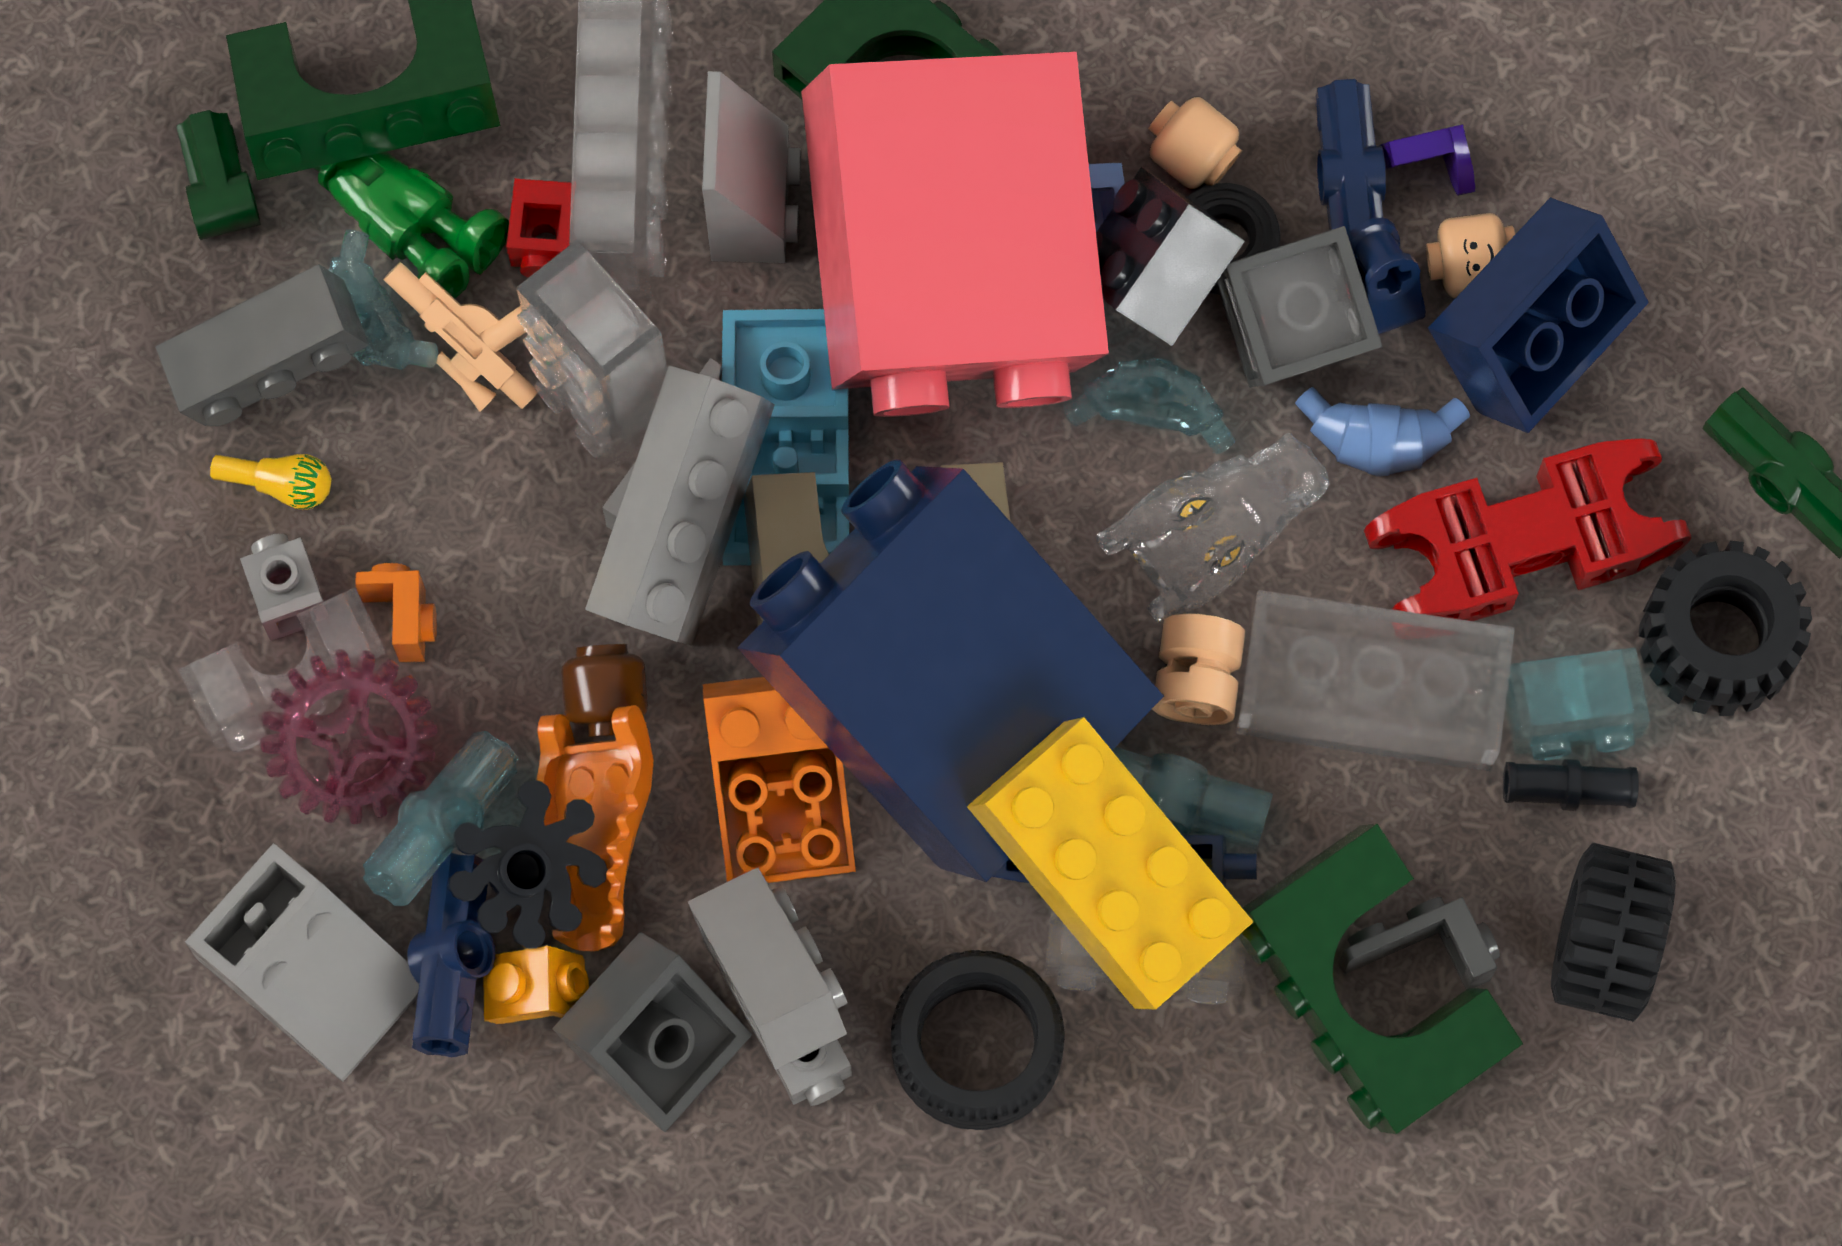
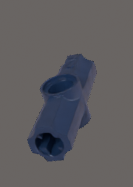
[1315,79,1386,235]
[407,853,495,1058]

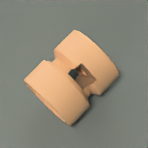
[1152,614,1245,725]

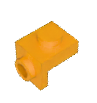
[483,945,589,1024]

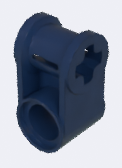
[1348,217,1426,334]

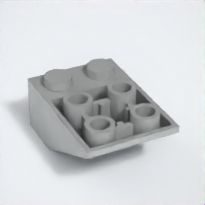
[185,843,419,1082]

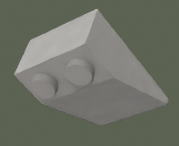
[702,71,801,263]

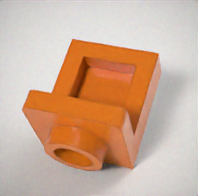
[355,563,437,662]

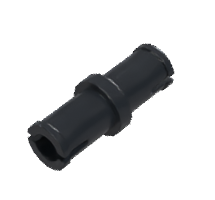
[1503,759,1639,811]

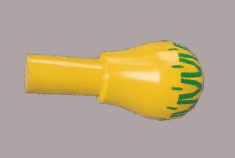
[210,454,332,510]

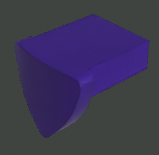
[1379,124,1475,196]

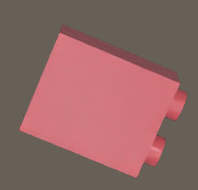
[801,52,1109,417]

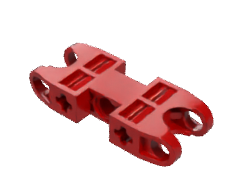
[1364,438,1692,631]

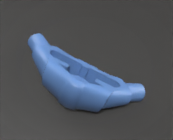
[1295,387,1470,476]

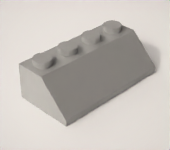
[585,366,775,645]

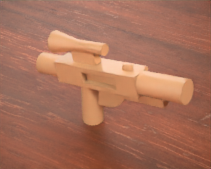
[383,262,538,412]

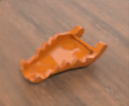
[536,705,654,951]

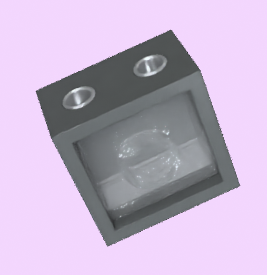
[1216,226,1383,388]

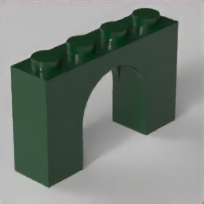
[226,0,501,180]
[772,0,1003,100]
[1238,824,1523,1134]

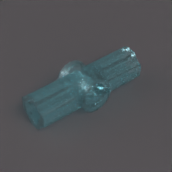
[362,731,519,906]
[1112,747,1273,850]

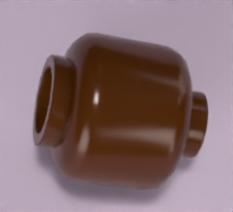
[561,644,648,737]

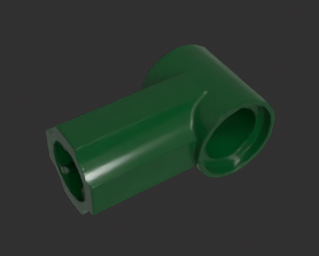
[176,110,261,240]

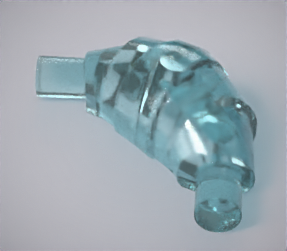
[329,229,438,370]
[1064,358,1236,454]

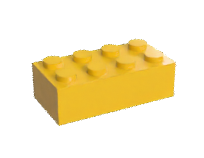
[967,717,1253,1010]

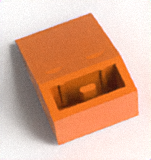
[703,677,856,883]

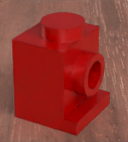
[506,178,581,280]

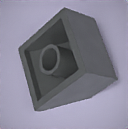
[552,932,752,1132]

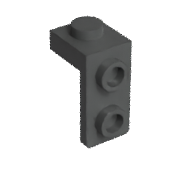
[1339,897,1500,990]

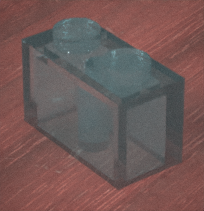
[1501,647,1650,761]

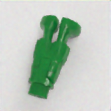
[314,152,509,299]

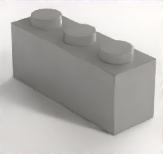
[687,867,847,1070]

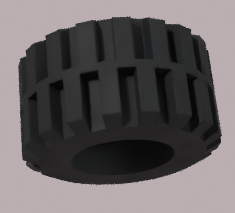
[1638,540,1812,716]
[1551,843,1676,1022]

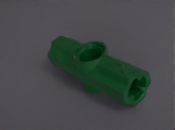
[1702,387,1842,559]

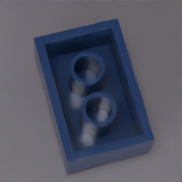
[1428,197,1649,433]

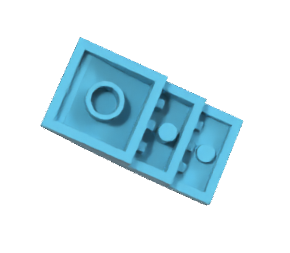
[722,309,850,565]

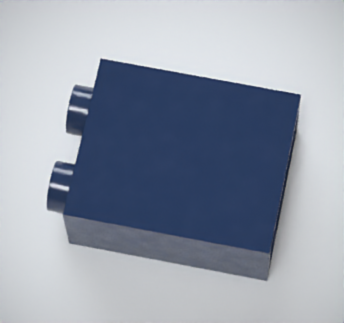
[737,459,1164,882]

